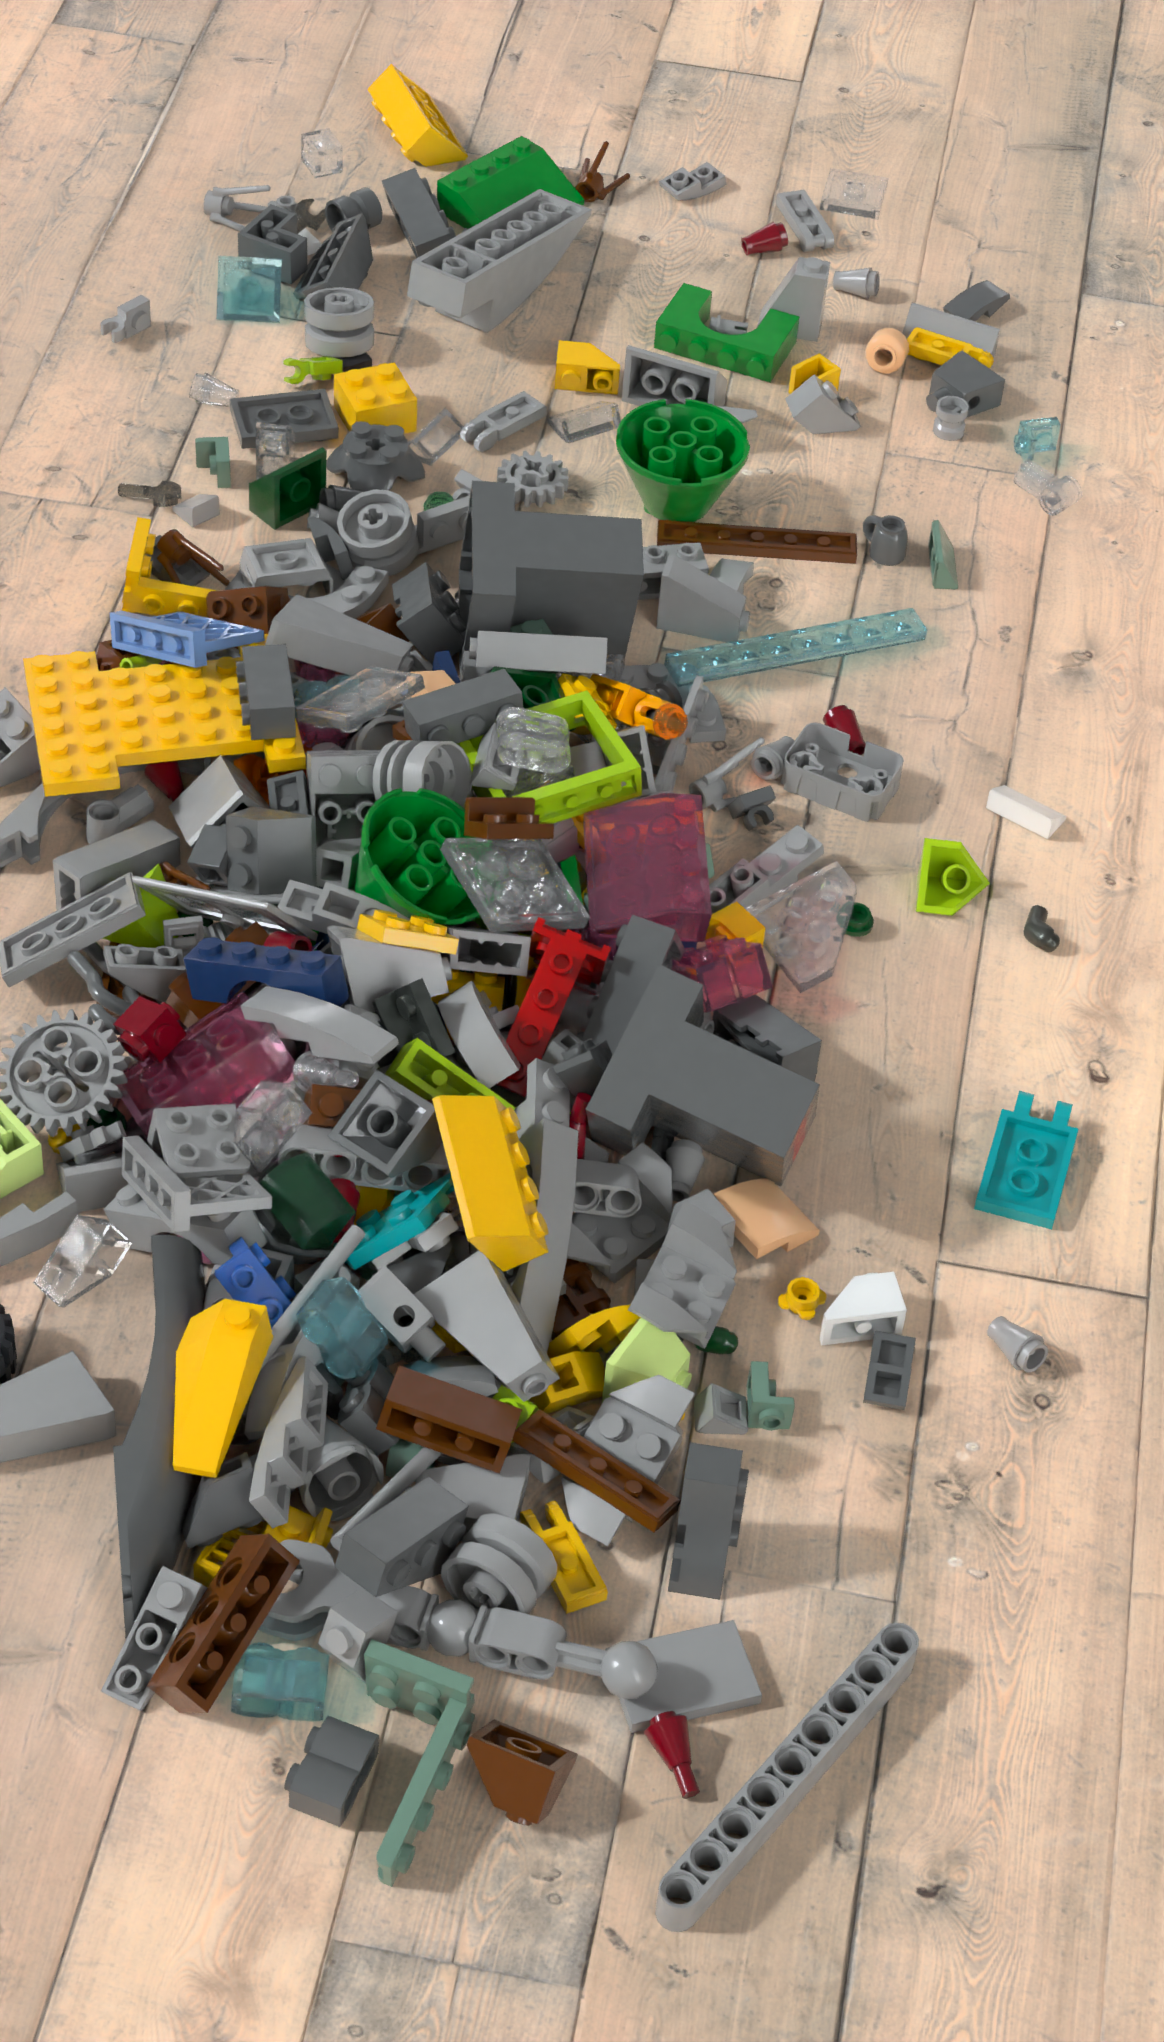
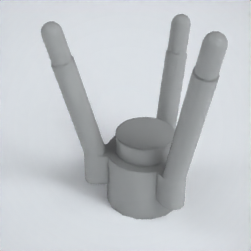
[204,185,271,232]
[689,738,765,812]

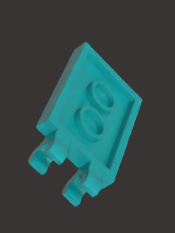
[974,1091,1079,1230]

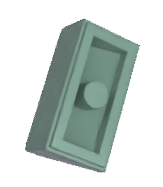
[928,520,958,590]

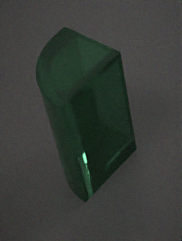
[259,1153,356,1249]

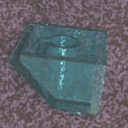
[216,256,282,323]

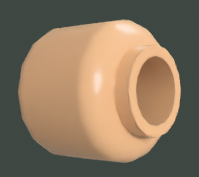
[866,328,909,374]

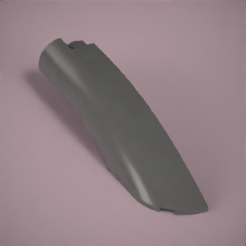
[113,1235,206,1639]

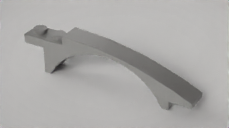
[0,757,210,868]
[511,1058,578,1354]

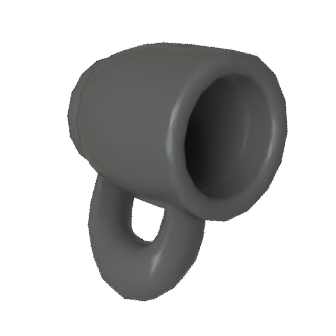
[863,515,908,566]

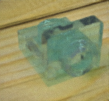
[1014,417,1061,465]

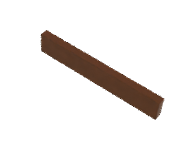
[657,520,857,564]

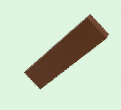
[512,1409,681,1533]

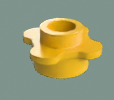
[778,1277,827,1320]

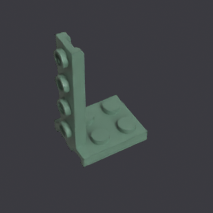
[364,1639,475,1887]

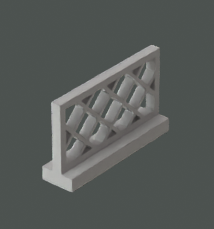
[122,1135,272,1232]

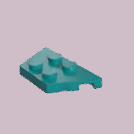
[333,1173,455,1270]

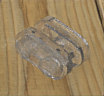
[496,707,571,773]

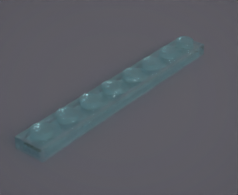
[664,608,928,687]

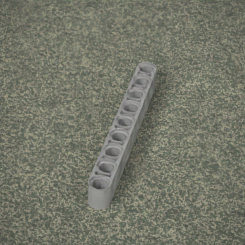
[278,1124,641,1218]
[655,1622,919,1932]

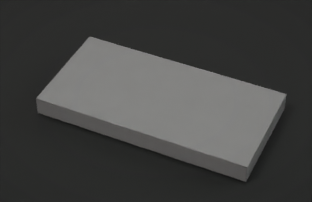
[0,872,146,988]

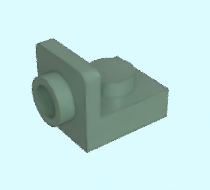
[195,437,231,488]
[746,1361,795,1431]

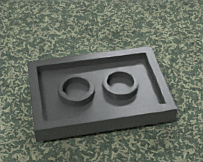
[230,389,339,449]

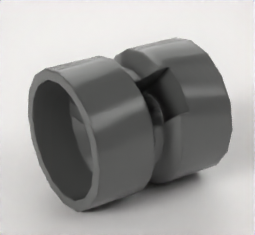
[325,187,383,233]

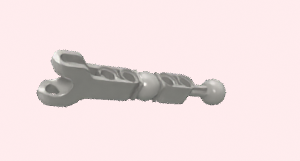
[259,1539,658,1699]

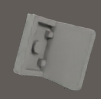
[147,1104,250,1178]

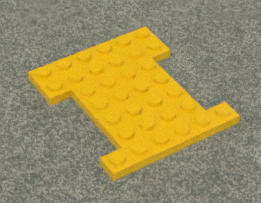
[23,634,306,797]

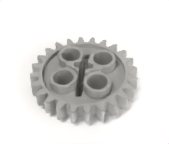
[0,1009,128,1137]

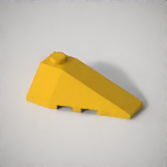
[173,1299,273,1478]

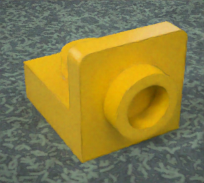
[260,1505,333,1549]

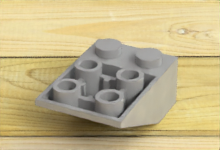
[0,687,40,788]
[307,750,381,850]

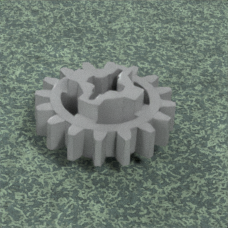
[497,451,569,508]

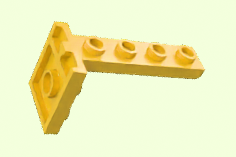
[122,517,217,618]

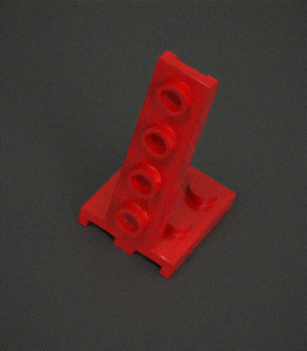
[496,917,611,1097]

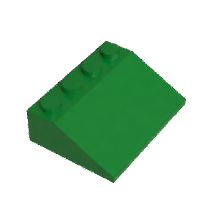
[437,136,584,229]

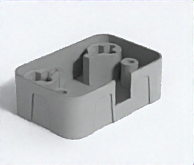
[781,723,904,822]

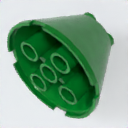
[616,399,750,522]
[355,788,500,926]

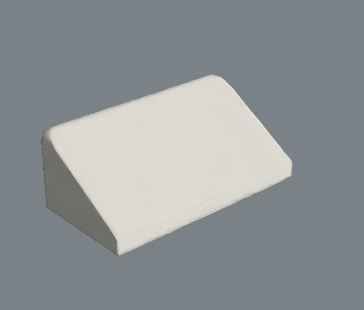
[986,785,1066,839]

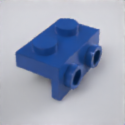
[215,1236,296,1328]

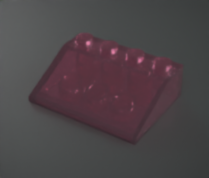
[583,793,712,942]
[116,990,299,1138]

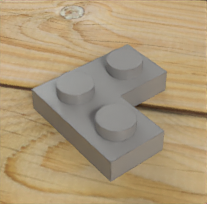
[364,1212,459,1271]

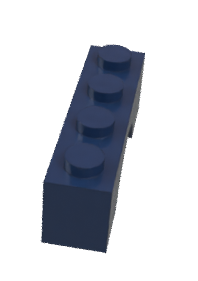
[183,937,349,1007]

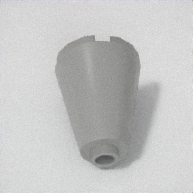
[298,1417,384,1521]

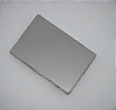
[605,1620,762,1733]

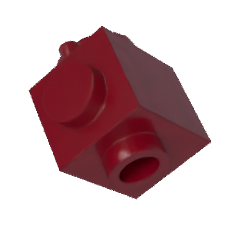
[113,996,187,1063]

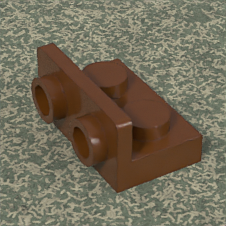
[464,797,554,839]

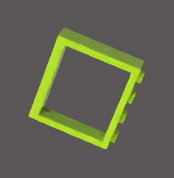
[457,690,642,823]

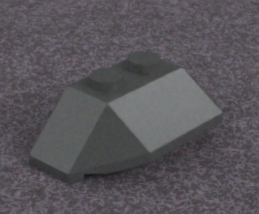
[293,213,373,300]

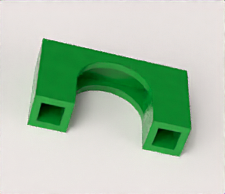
[654,283,800,383]

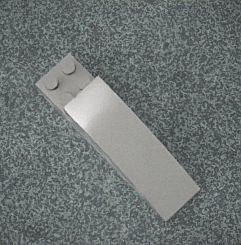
[407,189,592,333]

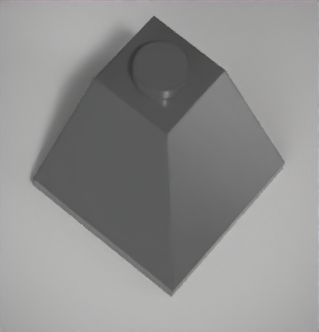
[328,1069,443,1178]

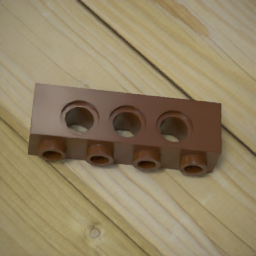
[147,1534,300,1713]

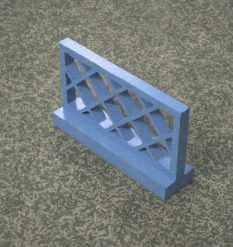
[110,610,265,668]

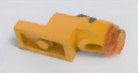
[590,673,688,740]

